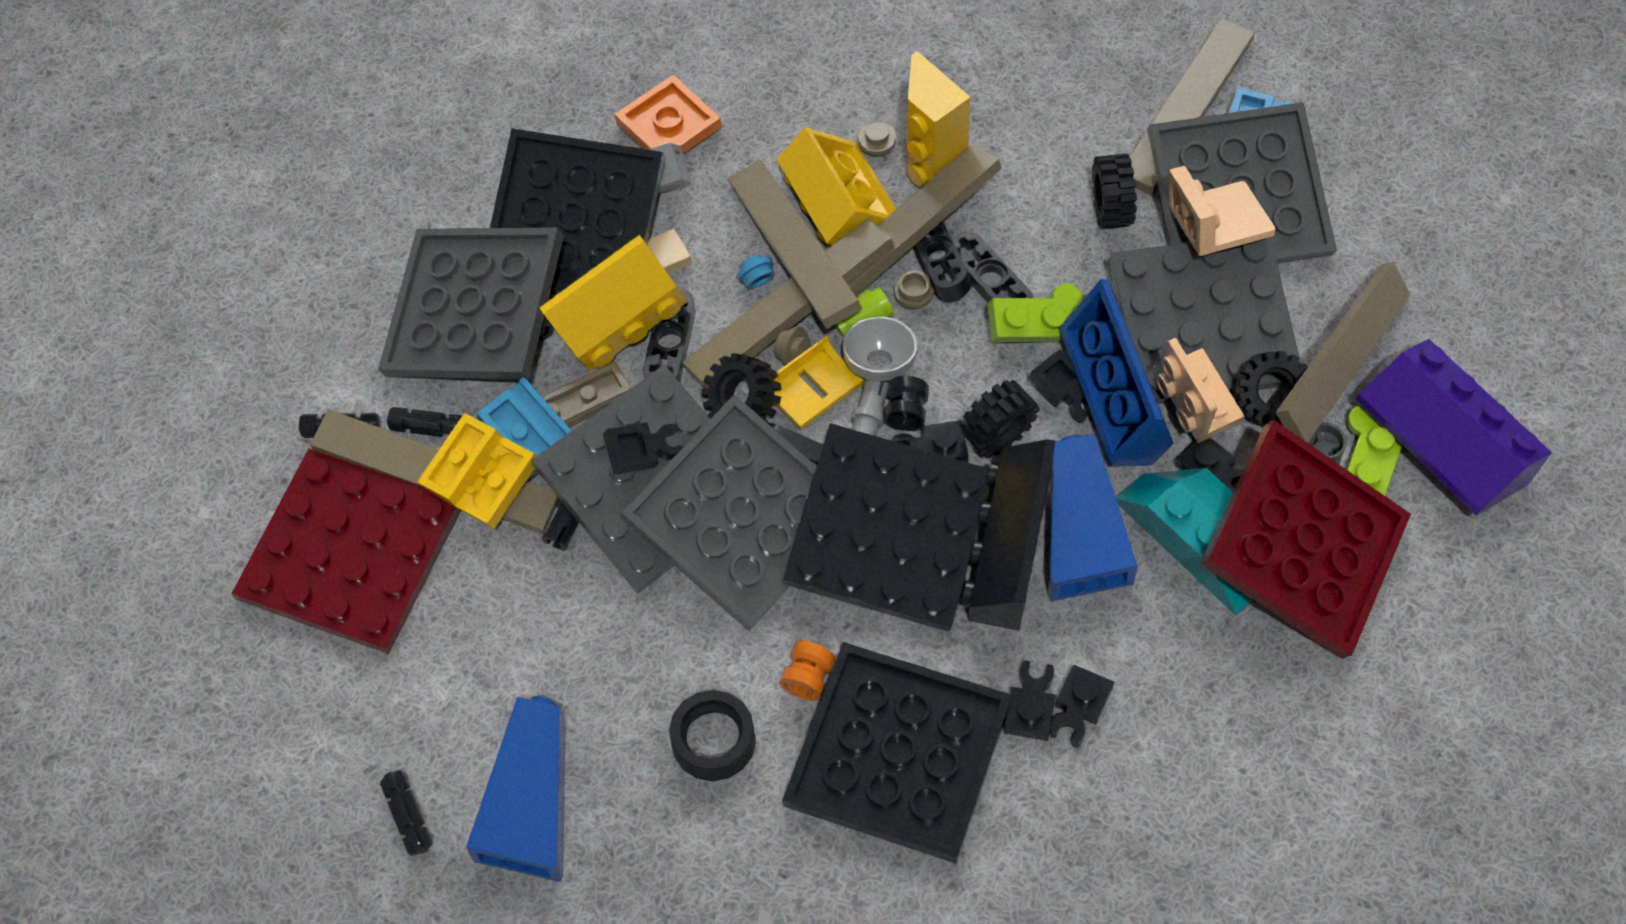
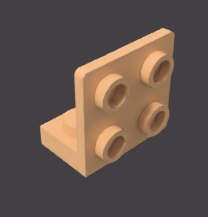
[1169,166,1275,256]
[1156,338,1244,443]

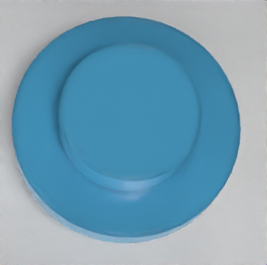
[736,255,775,290]

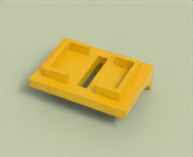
[773,336,863,430]

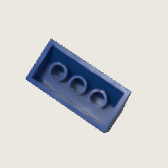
[1059,279,1174,466]

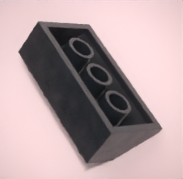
[962,439,1056,631]

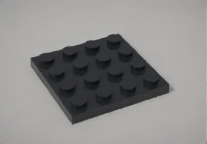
[490,128,665,295]
[783,423,989,632]
[782,642,1012,864]

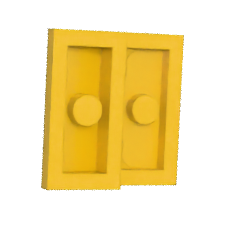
[417,413,536,530]

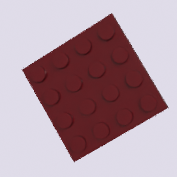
[1200,420,1411,659]
[231,448,460,654]

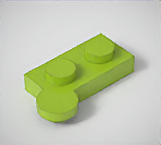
[987,283,1083,342]
[1347,405,1402,495]

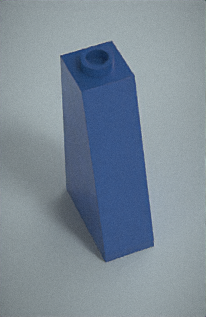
[1048,434,1138,602]
[466,696,566,882]

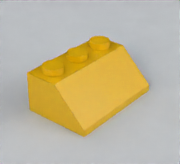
[907,51,971,187]
[776,127,897,246]
[540,235,688,371]

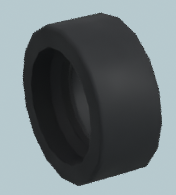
[669,690,756,782]

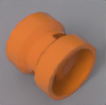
[779,640,836,701]

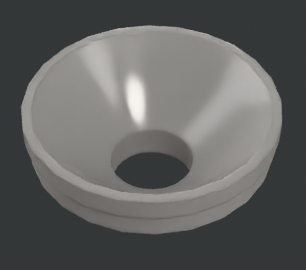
[843,316,917,381]

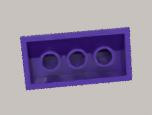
[1355,339,1552,516]

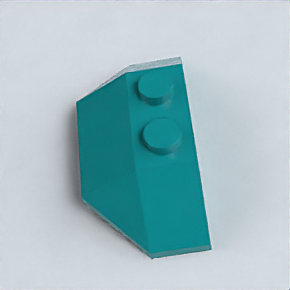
[1116,468,1254,616]

